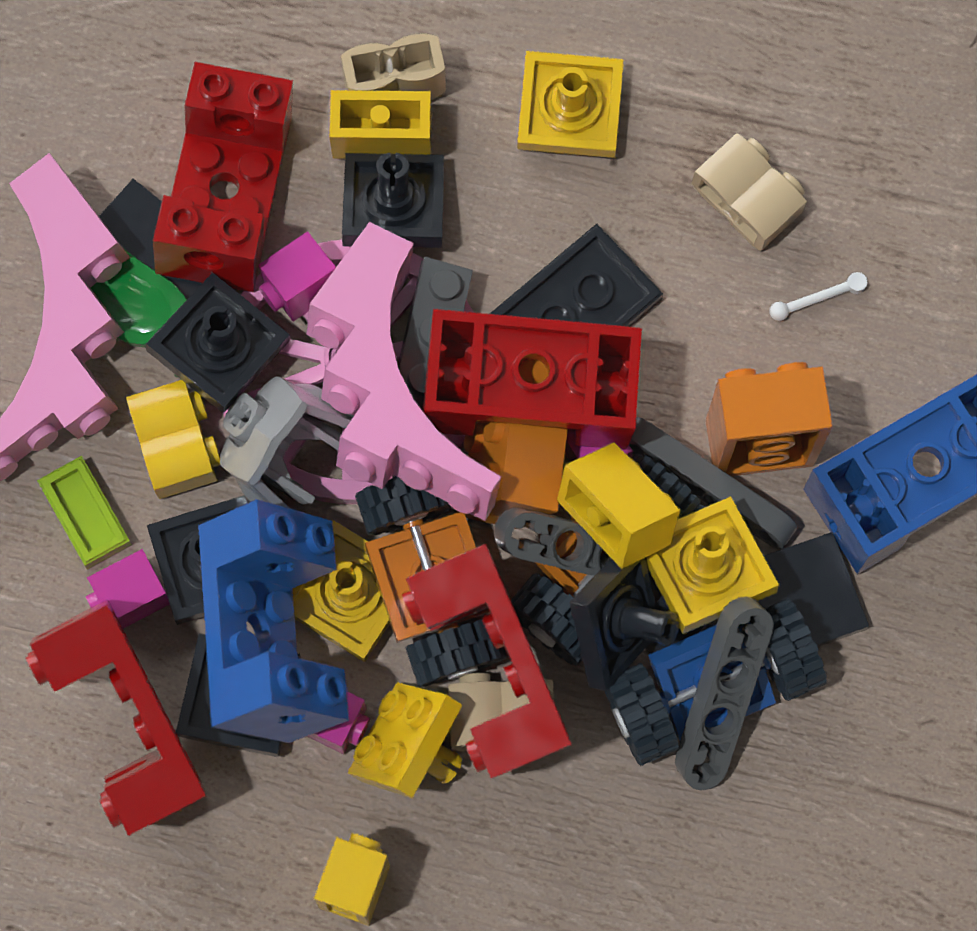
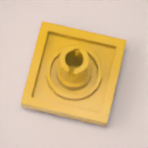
[517,51,624,158]
[646,496,779,634]
[292,520,390,662]
[347,682,462,798]

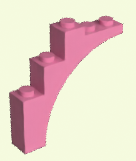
[0,153,130,481]
[306,222,501,521]

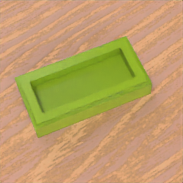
[37,456,132,570]

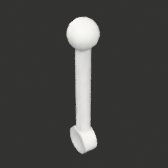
[770,272,867,321]

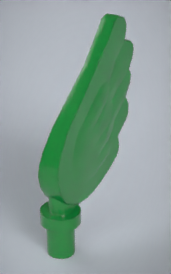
[91,246,187,377]

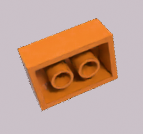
[464,359,567,529]
[705,362,832,476]

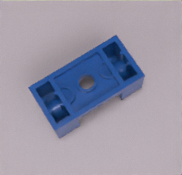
[803,374,977,575]
[198,499,349,743]

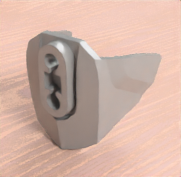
[220,377,354,509]

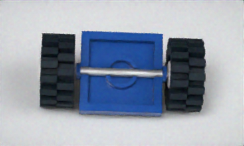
[605,599,827,766]

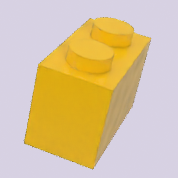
[329,90,431,159]
[557,442,680,569]
[314,833,390,926]

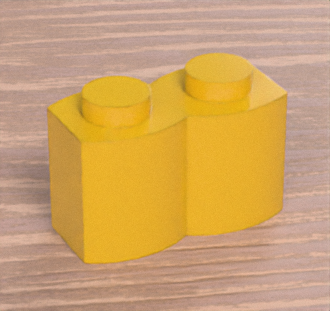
[126,380,221,499]

